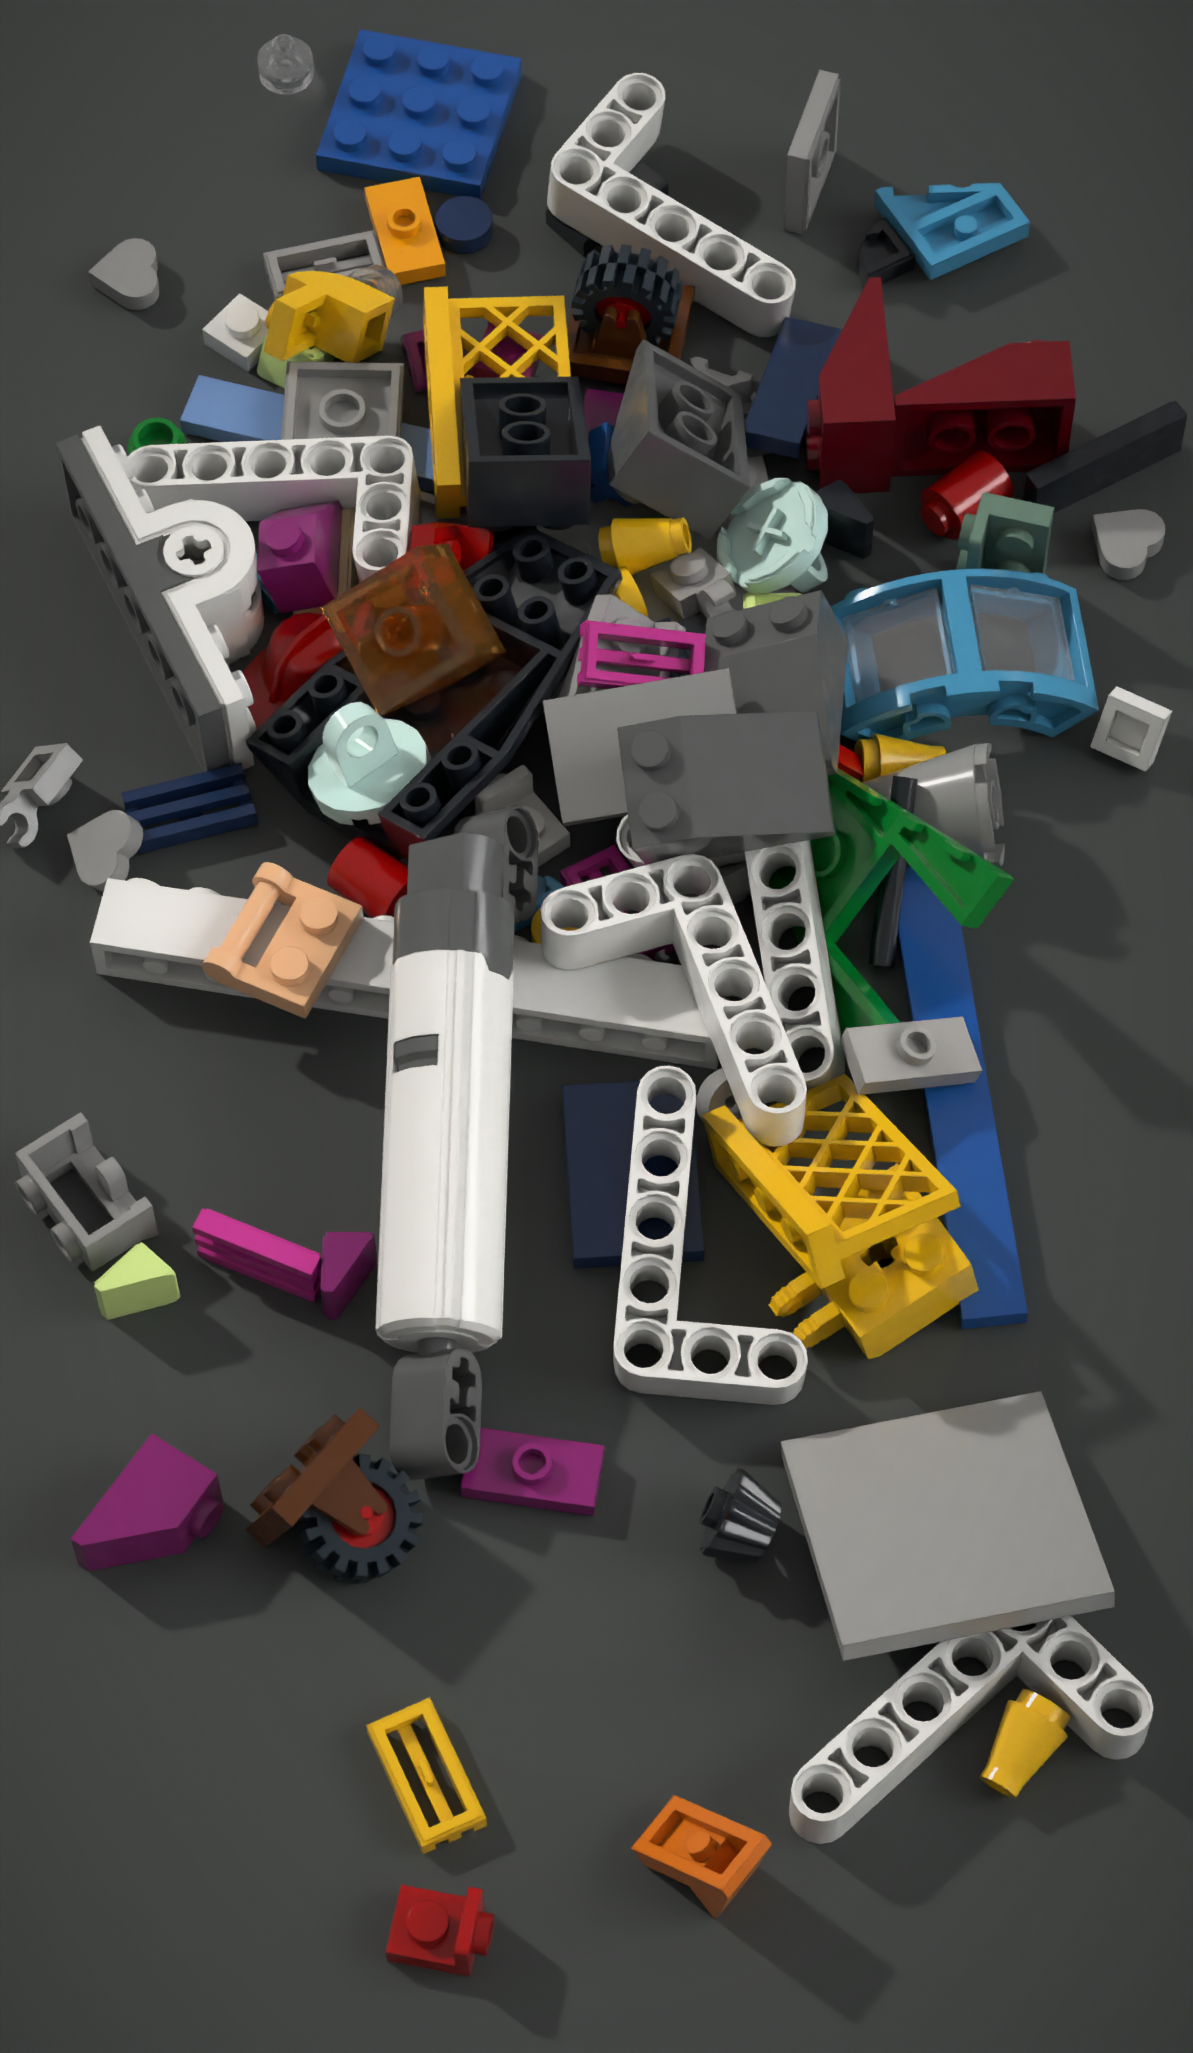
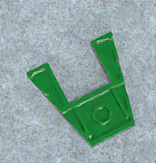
[769,768,1015,1068]

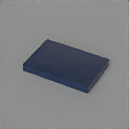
[562,1081,704,1269]

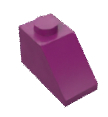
[256,500,342,613]
[71,1433,223,1571]

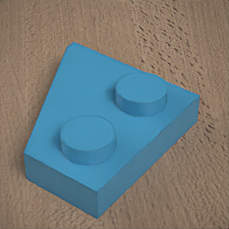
[874,183,1030,280]

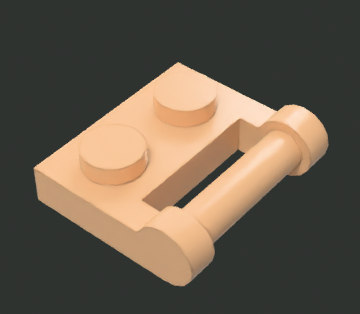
[202,862,364,1019]

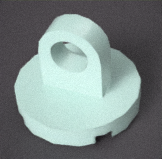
[717,478,828,593]
[308,702,432,825]

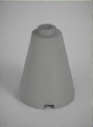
[863,743,1005,866]

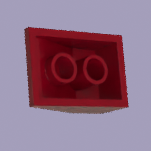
[805,277,896,493]
[891,340,1076,477]

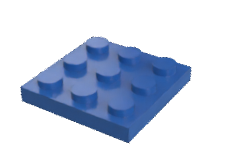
[316,29,522,200]

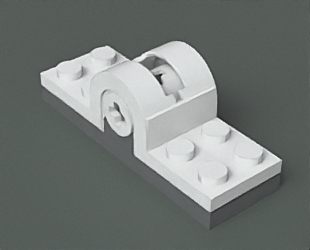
[55,425,264,772]

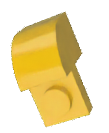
[263,271,395,363]

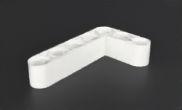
[547,73,796,337]
[128,436,421,609]
[616,814,845,1090]
[541,854,807,1147]
[613,1065,808,1405]
[789,1616,1154,1844]

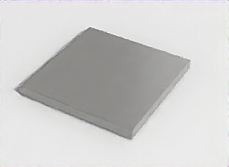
[781,1391,1115,1661]

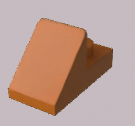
[631,1795,772,1918]

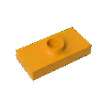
[364,177,446,287]

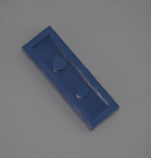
[744,317,842,459]

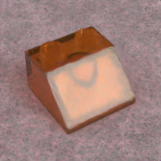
[321,544,505,716]

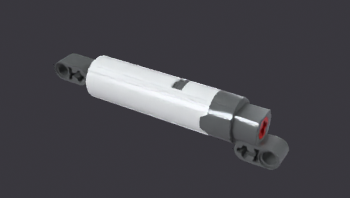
[375,805,539,1480]

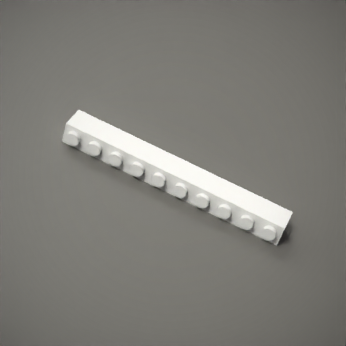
[90,878,729,1070]

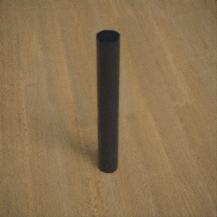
[868,776,918,967]

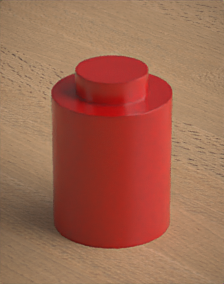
[920,451,1014,540]
[327,836,408,918]

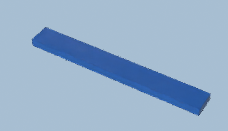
[897,866,1028,1329]

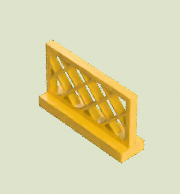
[423,287,571,519]
[702,1074,961,1289]

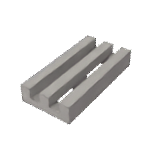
[263,230,389,301]

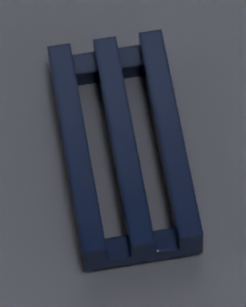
[121,763,258,854]

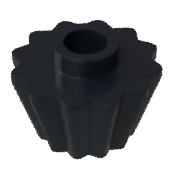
[699,1467,783,1562]

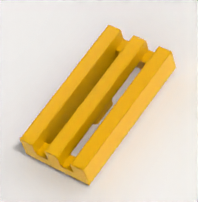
[366,1697,487,1855]

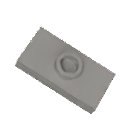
[840,1016,982,1095]

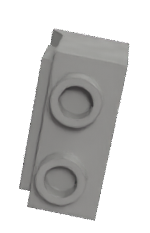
[15,1112,159,1272]

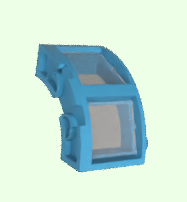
[831,569,1099,741]

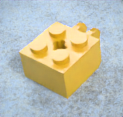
[769,1163,979,1359]

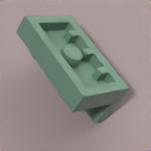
[956,492,1054,589]

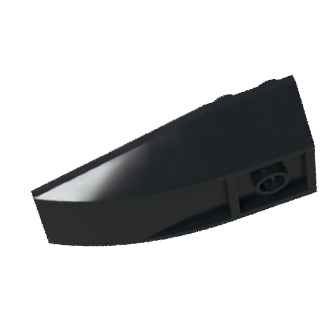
[246,527,623,860]

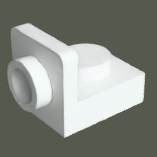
[475,765,570,867]

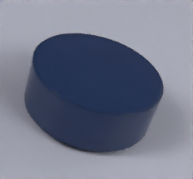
[435,196,493,253]

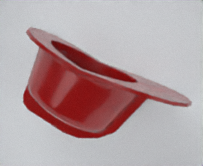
[243,611,350,729]

